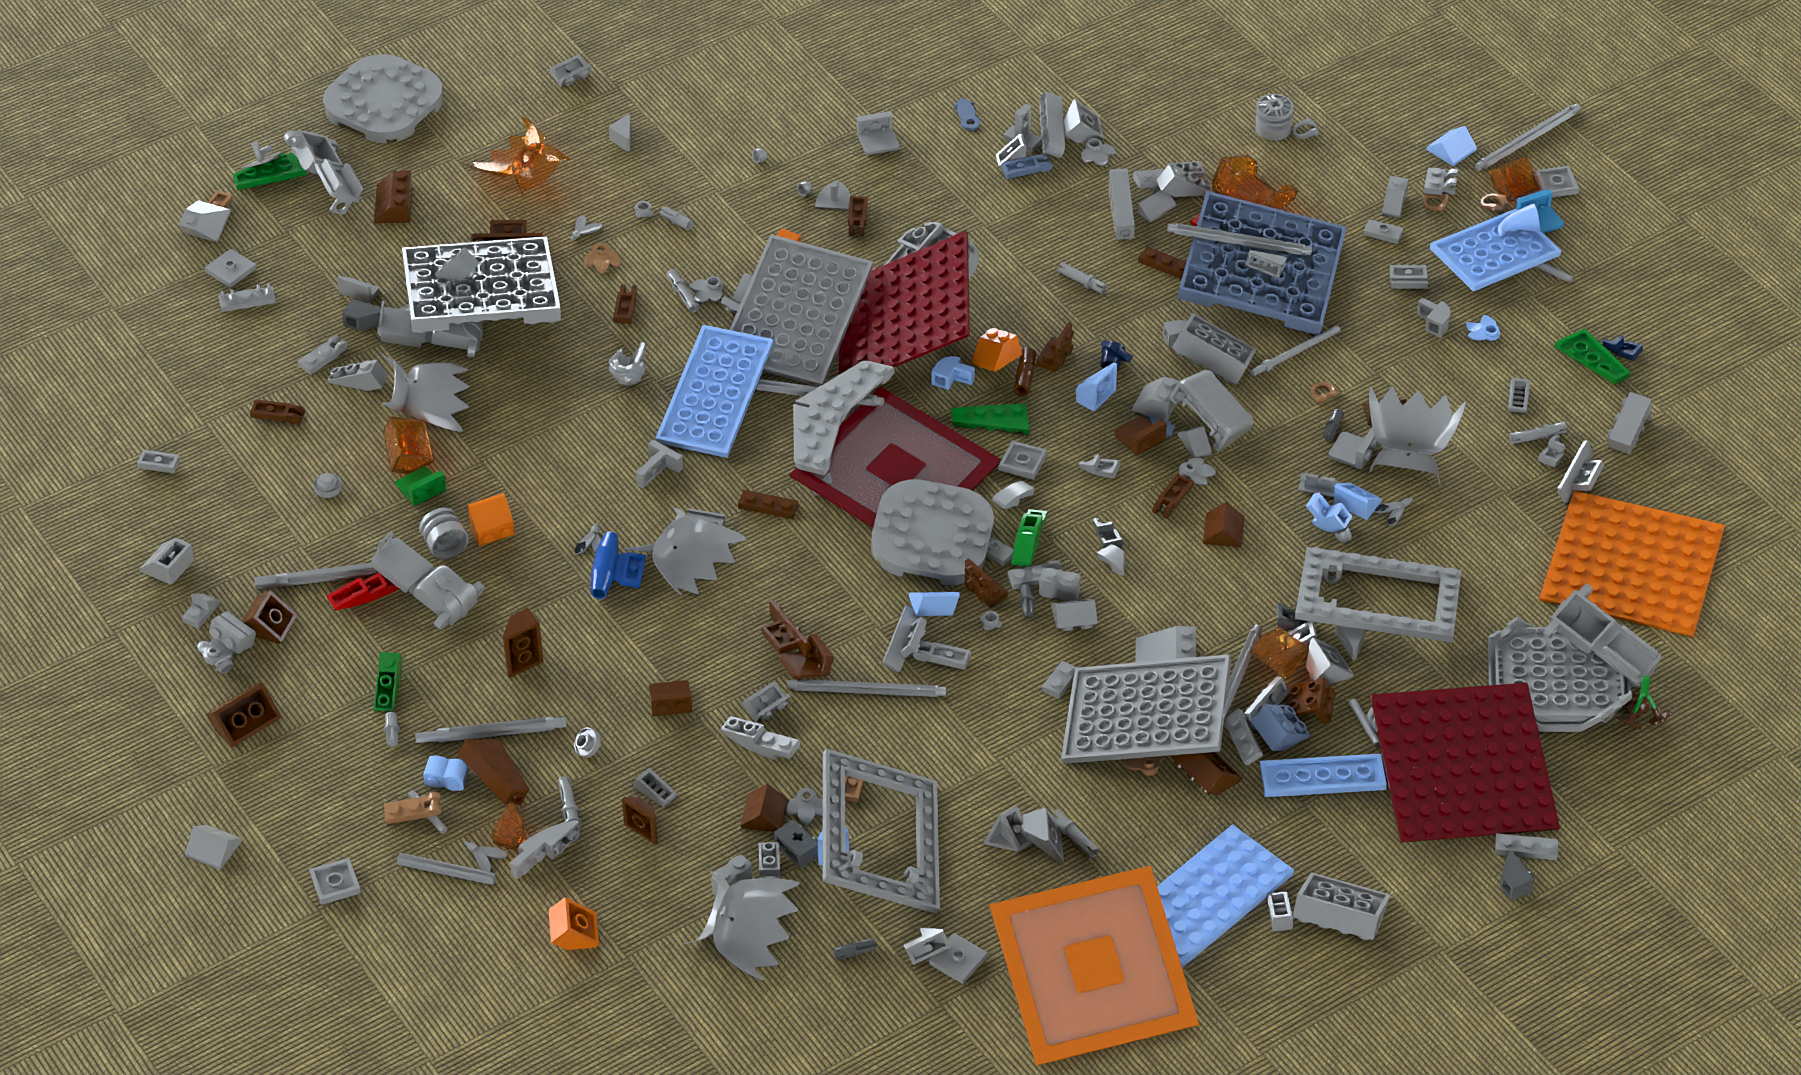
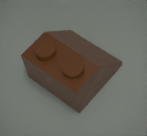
[242,590,298,644]

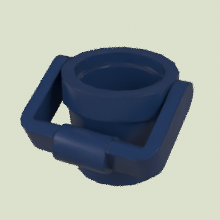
[1100,340,1133,370]

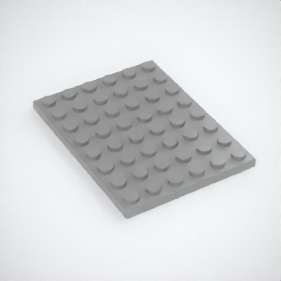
[729,234,874,387]
[1061,655,1231,764]

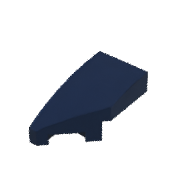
[1602,335,1643,361]

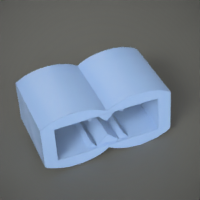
[423,756,469,791]

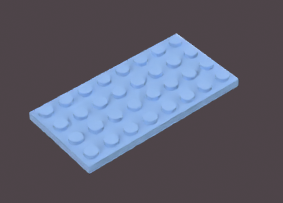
[655,325,774,458]
[1157,824,1294,968]

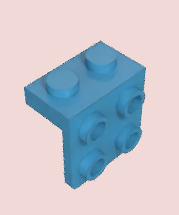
[1516,189,1564,233]

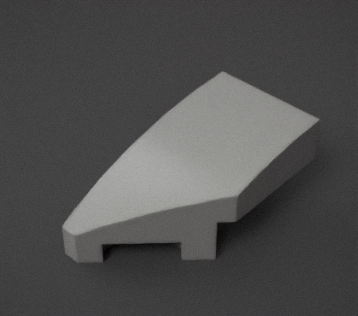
[1538,434,1565,468]
[1079,454,1121,479]
[1097,544,1127,576]

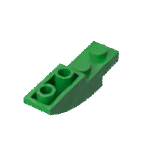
[1011,509,1047,567]

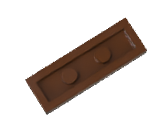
[1138,246,1186,279]
[738,490,799,519]

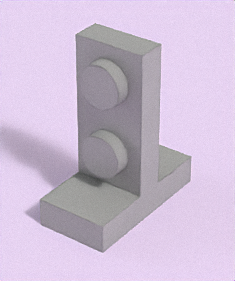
[1003,104,1042,153]
[636,440,683,489]

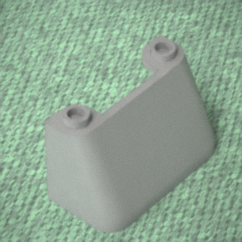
[1169,370,1253,453]

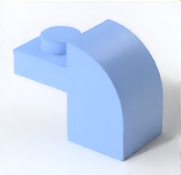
[932,356,975,390]
[1306,492,1353,532]

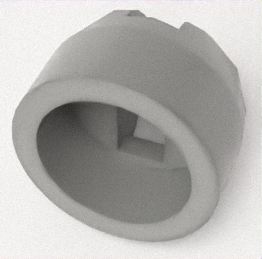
[752,148,767,163]
[797,181,812,197]
[1335,527,1352,543]

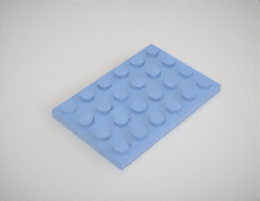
[1430,208,1561,292]

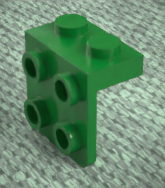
[395,467,446,506]

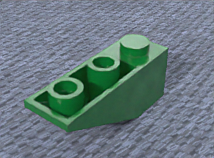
[373,652,403,712]

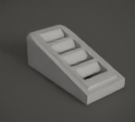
[1245,250,1287,278]
[1508,377,1530,414]
[633,768,678,807]
[1266,892,1293,932]

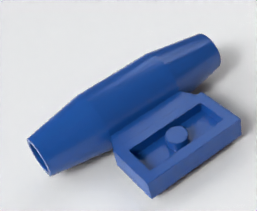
[591,531,646,599]

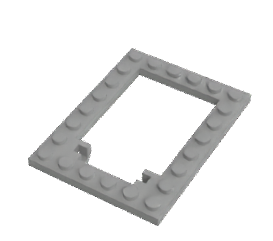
[1295,547,1461,643]
[823,748,940,914]

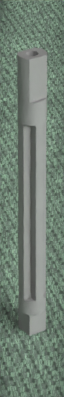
[254,563,379,590]
[415,716,567,743]

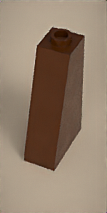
[458,739,529,804]

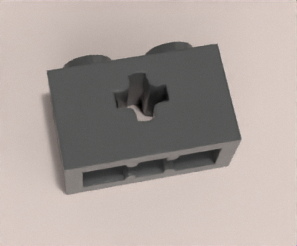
[774,820,818,869]

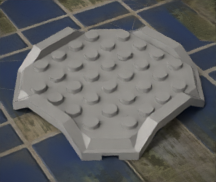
[1488,617,1632,732]

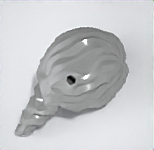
[608,342,646,386]

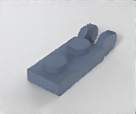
[1001,154,1053,179]

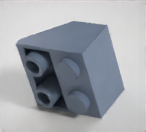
[1251,704,1310,751]

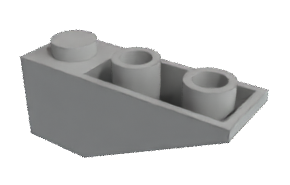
[1156,165,1213,197]
[327,359,389,391]

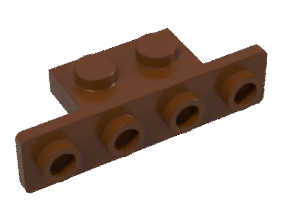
[471,220,544,242]
[761,600,811,658]

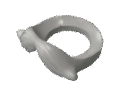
[1293,118,1319,139]

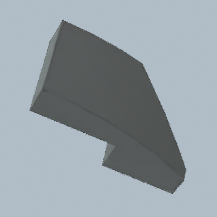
[1092,518,1123,549]

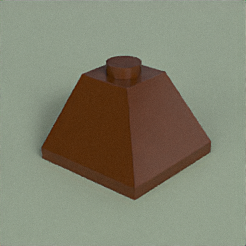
[622,796,658,844]

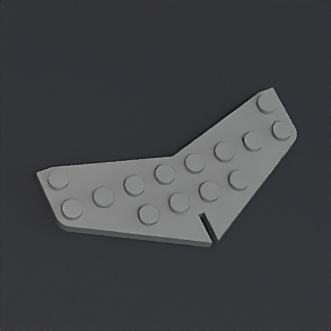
[793,361,895,476]

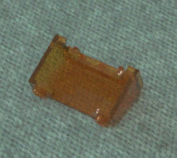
[1211,155,1299,210]

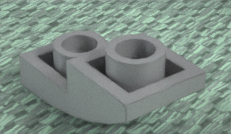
[992,481,1035,509]

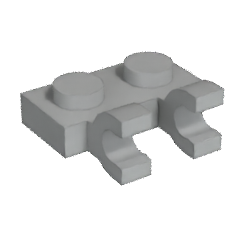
[1424,167,1458,195]

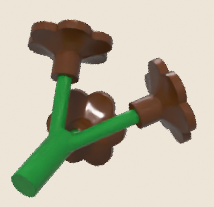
[1617,676,1672,730]

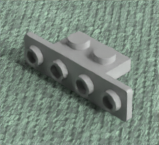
[1558,440,1604,503]
[883,605,927,673]

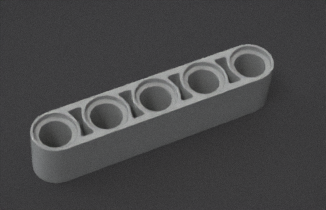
[1039,91,1065,158]

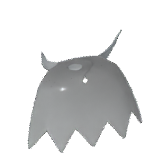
[380,353,469,432]
[1368,386,1466,485]
[624,507,747,595]
[683,871,800,980]

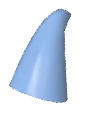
[1498,204,1541,236]

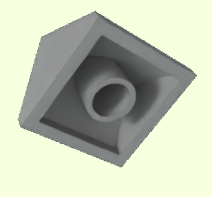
[185,825,242,870]

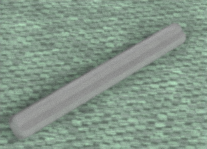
[397,853,496,885]

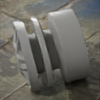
[1255,94,1293,141]
[419,508,469,559]

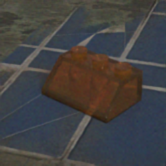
[383,416,434,474]

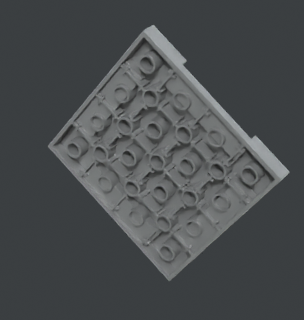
[402,236,561,333]

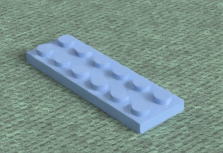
[1260,754,1387,797]

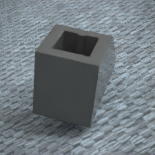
[342,299,381,331]
[1500,850,1535,901]

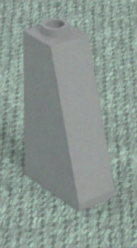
[1109,169,1135,240]

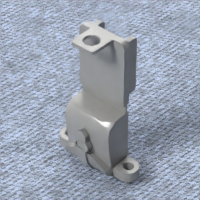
[284,130,363,215]
[378,301,483,358]
[372,532,485,630]
[1543,584,1661,686]

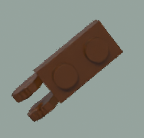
[848,196,868,236]
[613,284,637,324]
[250,399,306,425]
[1152,474,1194,519]

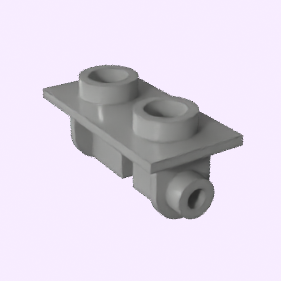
[1298,472,1339,498]

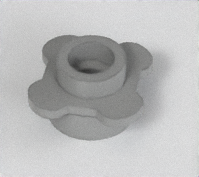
[634,201,653,218]
[980,611,1002,630]
[215,655,234,674]

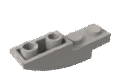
[1132,161,1206,193]
[720,716,800,760]
[510,820,581,880]
[758,842,780,879]

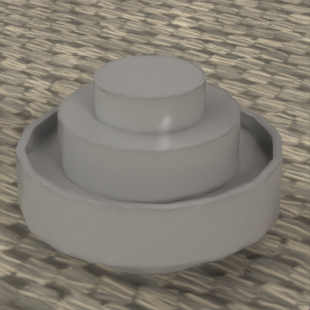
[313,473,342,498]
[574,728,601,758]

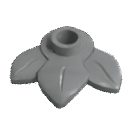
[1081,138,1116,166]
[689,276,723,303]
[1179,457,1216,486]
[198,639,235,665]
[787,788,823,826]

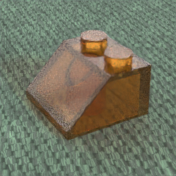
[1488,156,1540,202]
[1250,627,1309,680]

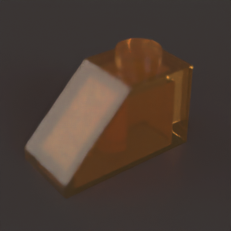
[492,802,526,851]

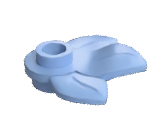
[1466,315,1500,341]

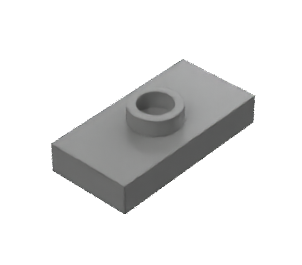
[1363,219,1403,244]
[986,537,1013,566]

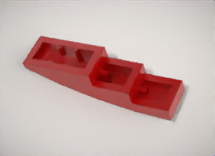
[326,573,399,611]

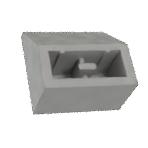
[140,538,194,585]

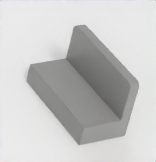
[337,276,380,304]

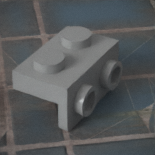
[549,54,592,87]
[742,681,791,722]

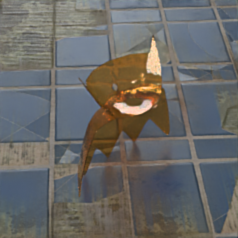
[460,117,572,196]

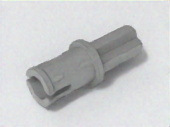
[660,206,693,231]
[384,712,400,748]

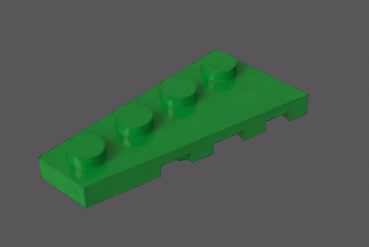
[233,153,307,191]
[1554,328,1631,385]
[951,403,1029,435]

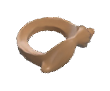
[1480,193,1507,213]
[1423,194,1449,212]
[1311,382,1341,403]

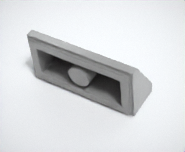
[1138,190,1176,222]

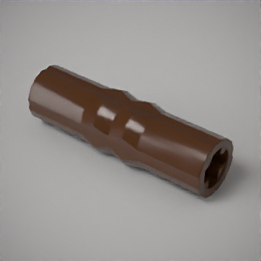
[1014,347,1036,396]

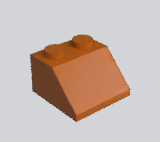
[971,328,1022,372]
[468,493,515,546]
[549,897,599,950]

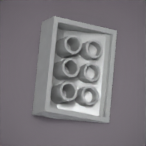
[1172,313,1257,385]
[1135,626,1196,663]
[1293,873,1391,940]

